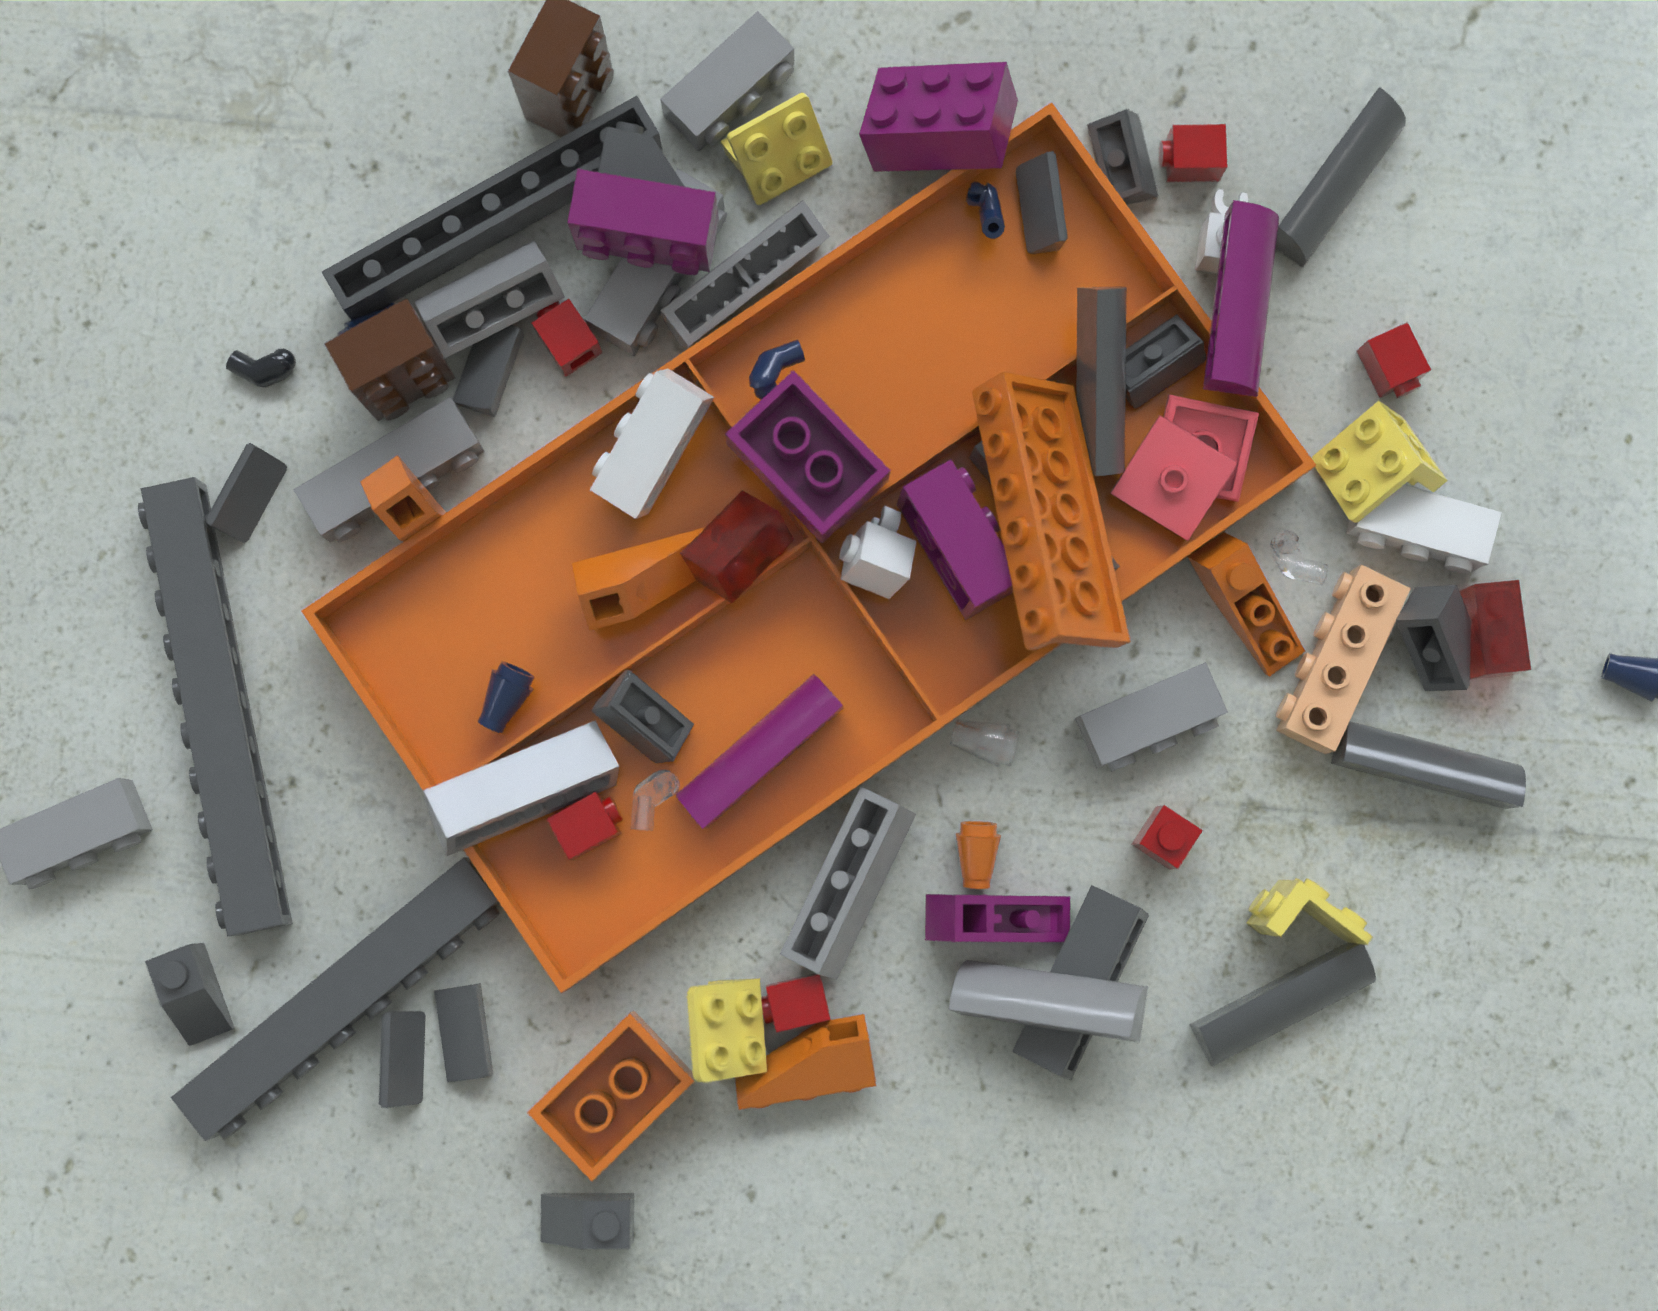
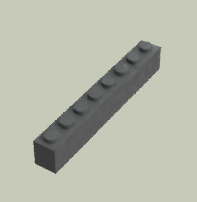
[322,95,663,320]
[171,857,500,1141]

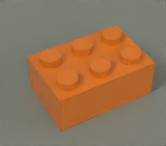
[527,1010,695,1182]

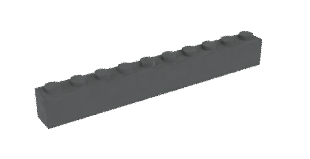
[138,477,293,937]

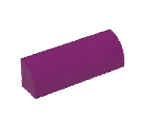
[1203,200,1279,397]
[676,674,844,829]

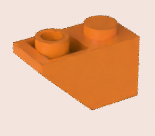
[360,455,446,541]

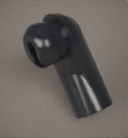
[226,348,296,387]

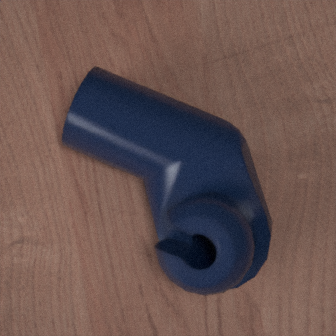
[966,181,1005,239]
[749,339,805,400]

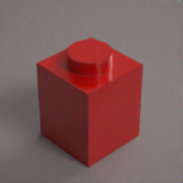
[1159,124,1227,182]
[531,299,603,377]
[1357,322,1431,398]
[547,792,623,860]
[1131,805,1203,870]
[761,973,831,1033]

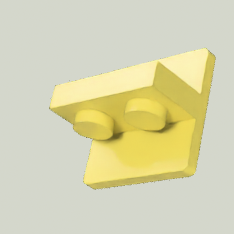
[721,92,833,205]

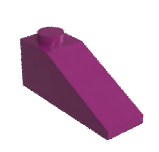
[925,894,1070,942]

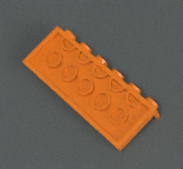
[972,371,1131,650]

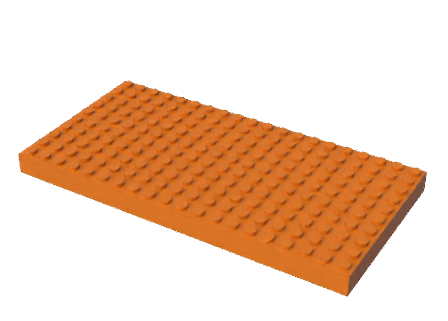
[301,102,1316,993]

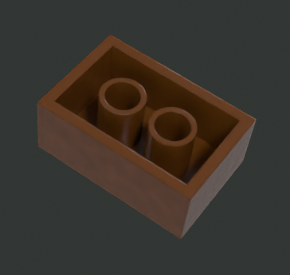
[508,0,614,137]
[324,298,456,421]

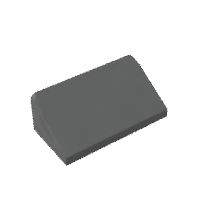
[1087,109,1158,205]
[1016,151,1068,254]
[1126,314,1207,409]
[453,325,524,417]
[205,443,287,543]
[591,670,694,763]
[434,983,494,1082]
[379,1011,426,1108]

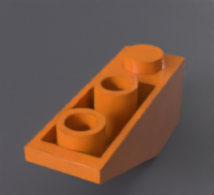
[572,527,716,631]
[1188,532,1306,677]
[735,1014,877,1110]

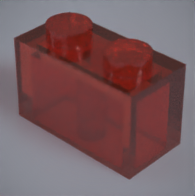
[680,490,794,603]
[1460,580,1531,680]

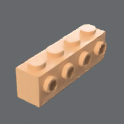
[1276,565,1411,754]

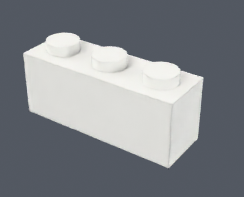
[590,369,714,519]
[1346,485,1502,574]

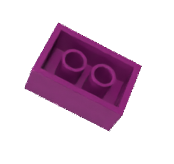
[859,62,1018,172]
[567,169,719,275]
[725,370,891,543]
[896,459,1013,620]

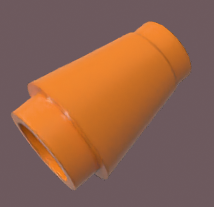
[956,821,1001,889]

